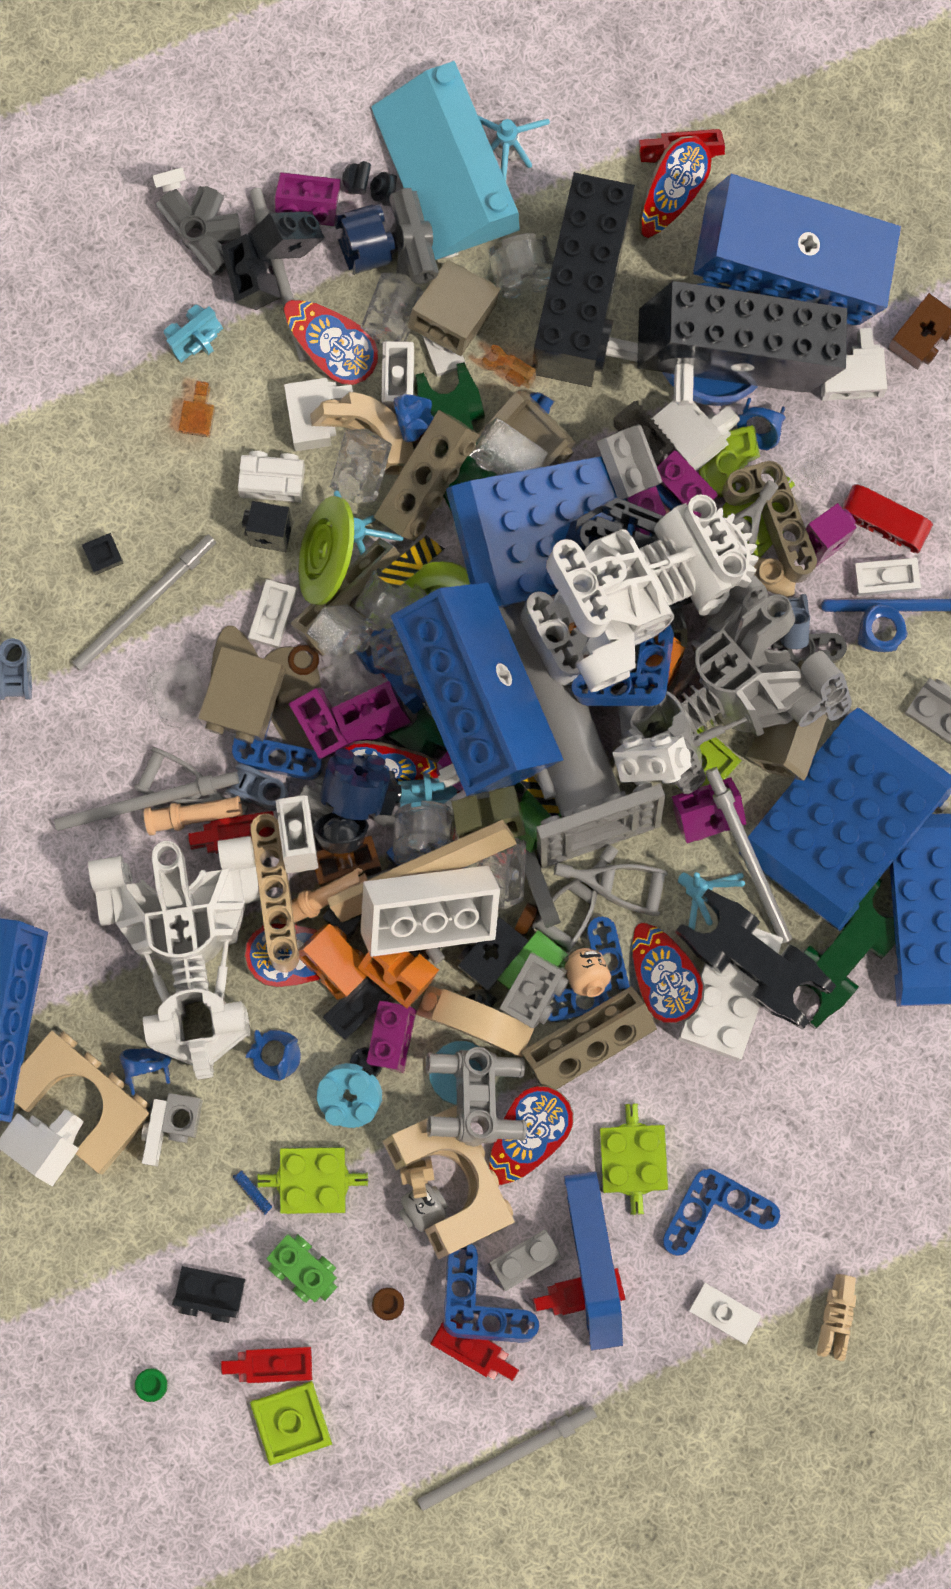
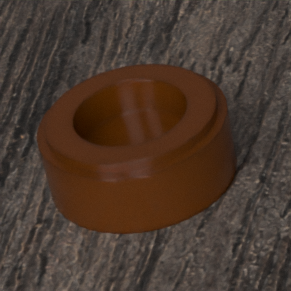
[288,645,319,675]
[515,902,539,936]
[372,1288,405,1321]

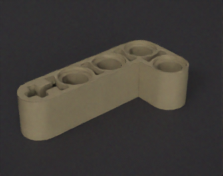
[722,461,817,583]

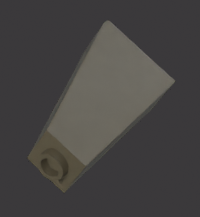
[746,660,827,781]

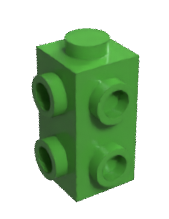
[266,1234,338,1303]

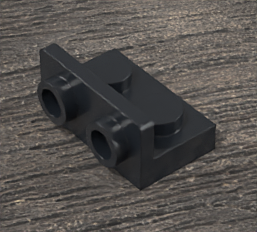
[172,1266,246,1323]

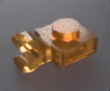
[482,344,536,389]
[179,381,215,438]

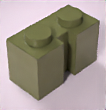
[451,786,526,839]

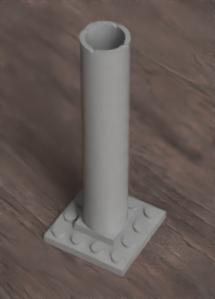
[453,523,665,869]

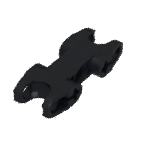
[675,888,836,1030]

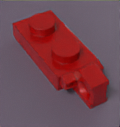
[639,129,725,163]
[188,811,275,854]
[532,1268,626,1316]
[430,1319,519,1381]
[221,1347,313,1383]

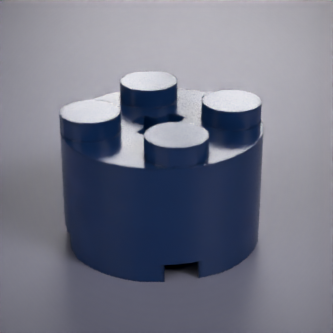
[335,204,395,275]
[319,749,390,820]

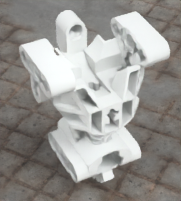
[520,495,758,692]
[88,836,261,1080]

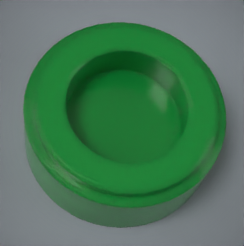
[135,1368,168,1402]

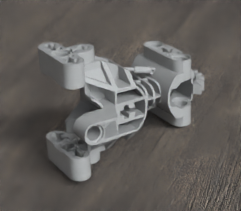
[615,575,852,794]

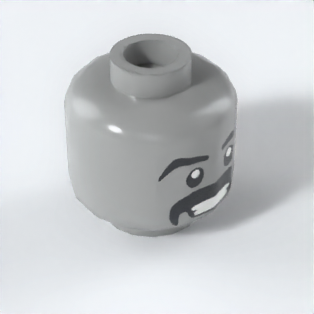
[399,1184,449,1232]

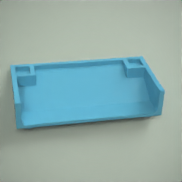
[371,61,520,260]

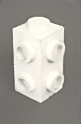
[612,733,691,785]

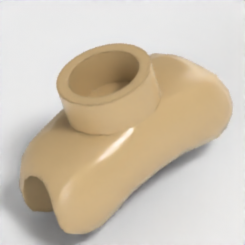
[753,556,796,598]

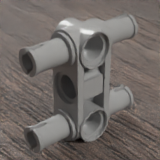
[426,1047,527,1147]

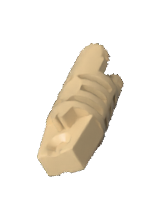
[817,1274,856,1361]

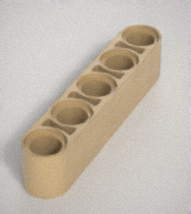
[251,814,299,973]

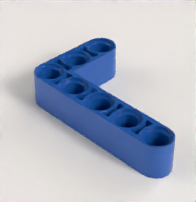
[564,1171,623,1351]

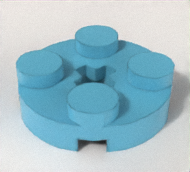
[317,1063,382,1128]

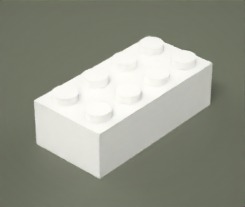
[361,865,500,957]
[678,928,783,1062]

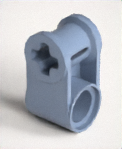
[775,594,810,650]
[0,638,32,700]
[225,763,289,811]

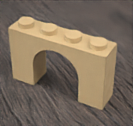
[14,1030,151,1175]
[382,1105,515,1260]

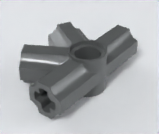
[156,186,241,278]
[387,188,439,284]

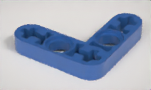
[572,625,674,706]
[232,715,323,780]
[547,917,630,1022]
[663,1169,780,1256]
[443,1244,539,1343]

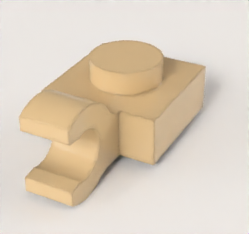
[400,1156,435,1199]

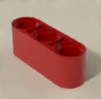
[841,484,933,553]

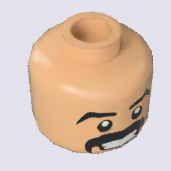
[564,948,611,997]

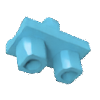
[164,304,223,363]
[399,774,457,817]

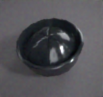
[313,812,369,854]

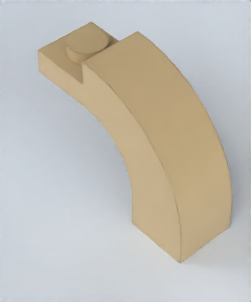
[310,392,414,475]
[416,985,534,1057]

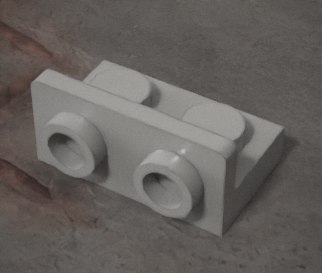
[596,424,662,499]
[904,678,951,745]
[500,952,569,1028]

